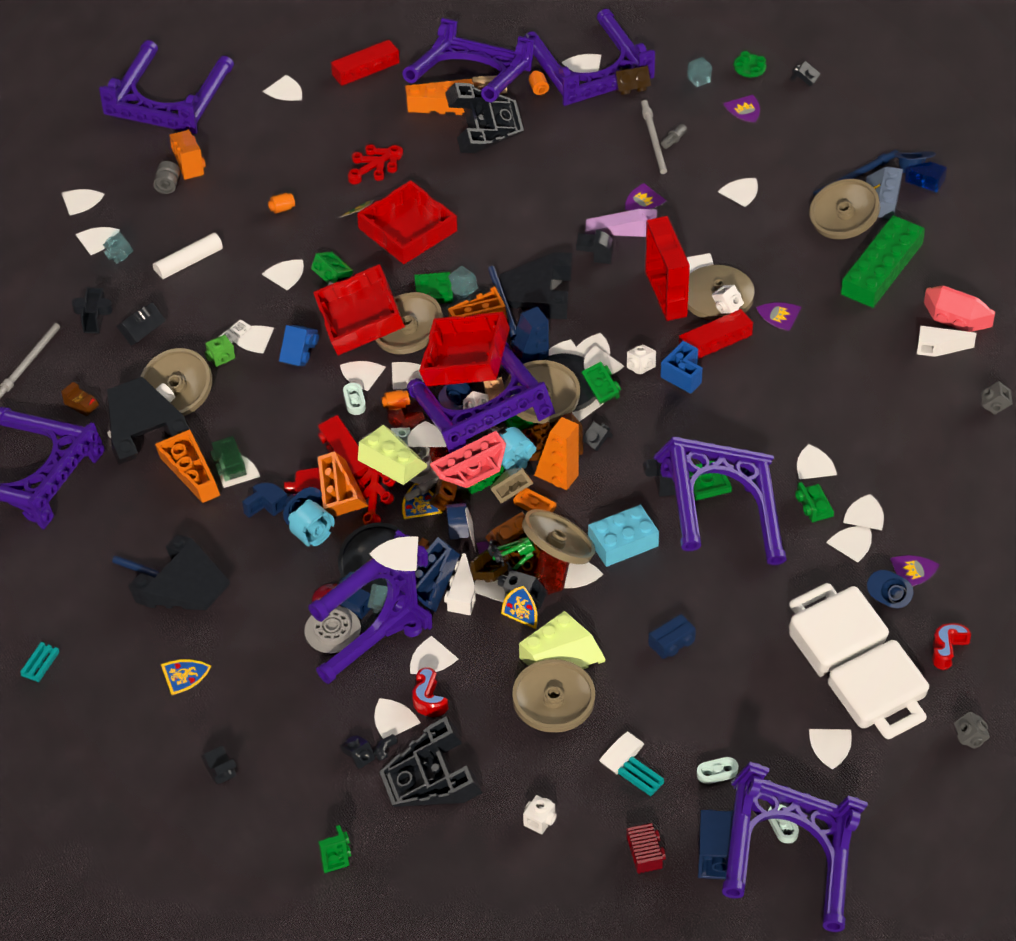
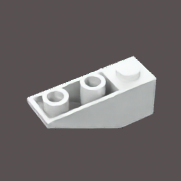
[917,326,976,357]
[444,553,476,615]

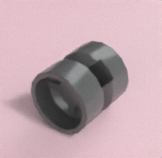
[153,161,180,194]

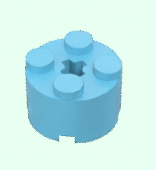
[499,427,536,470]
[288,499,335,547]

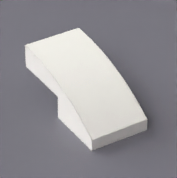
[599,731,644,774]

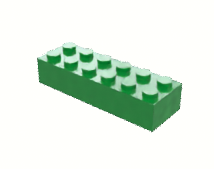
[841,215,925,308]

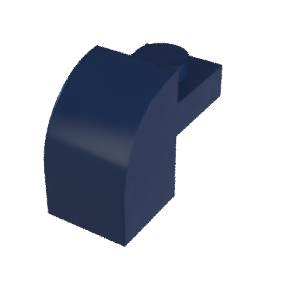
[242,483,287,518]
[446,503,469,539]
[339,571,373,620]

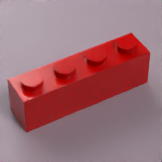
[331,40,399,86]
[679,309,753,359]
[318,415,368,480]

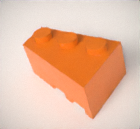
[169,130,206,180]
[448,286,507,320]
[318,451,368,517]

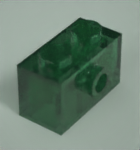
[210,436,247,482]

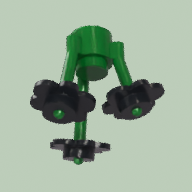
[488,536,536,573]

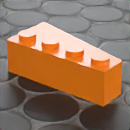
[405,79,473,115]
[534,417,579,490]
[155,429,220,503]

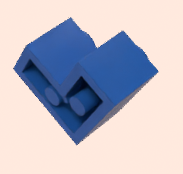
[279,325,319,366]
[661,341,703,394]

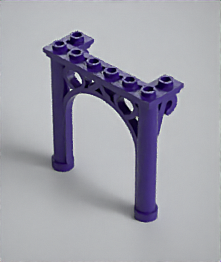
[524,9,655,106]
[403,18,535,102]
[99,40,234,134]
[407,342,555,454]
[0,407,105,529]
[654,437,787,565]
[308,530,432,684]
[722,762,868,932]

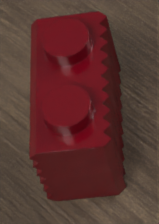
[626,823,666,874]

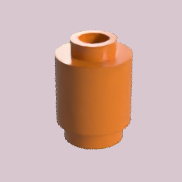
[529,71,549,95]
[268,193,295,214]
[381,389,410,411]

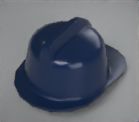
[894,151,936,173]
[438,383,472,410]
[283,487,322,525]
[867,570,914,609]

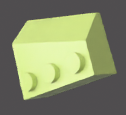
[358,425,427,485]
[519,611,605,669]

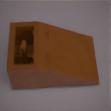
[522,412,583,461]
[486,511,555,576]

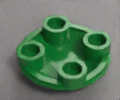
[733,51,766,78]

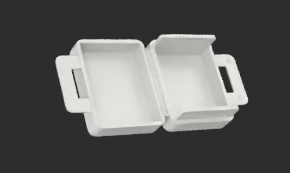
[789,583,929,739]

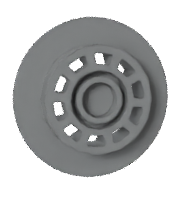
[305,606,361,654]

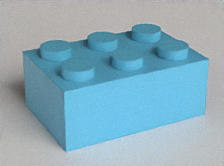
[588,504,659,567]

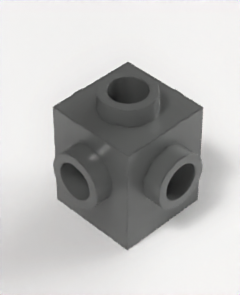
[981,381,1013,415]
[954,712,990,749]

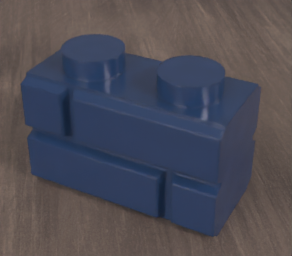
[648,614,696,659]

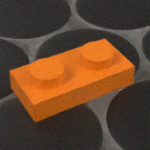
[513,488,556,512]

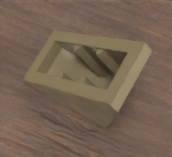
[490,467,533,503]

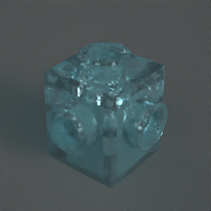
[687,57,712,87]
[103,232,133,264]
[448,266,478,298]

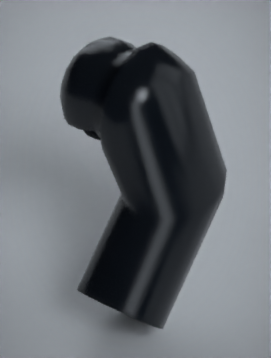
[374,734,398,761]

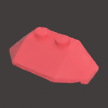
[924,286,995,332]
[430,431,506,488]

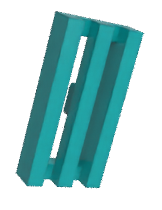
[20,642,59,682]
[618,756,664,796]

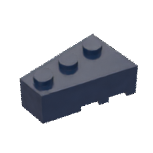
[511,307,549,364]
[415,537,460,612]

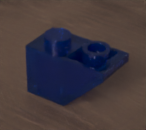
[905,162,947,192]

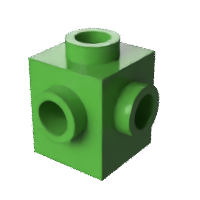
[205,335,235,367]

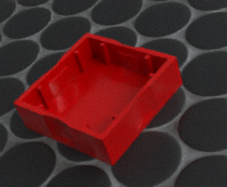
[357,180,457,264]
[645,216,690,321]
[313,264,405,355]
[419,312,510,386]

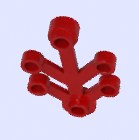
[348,144,403,184]
[356,466,395,525]

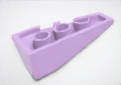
[585,209,657,237]

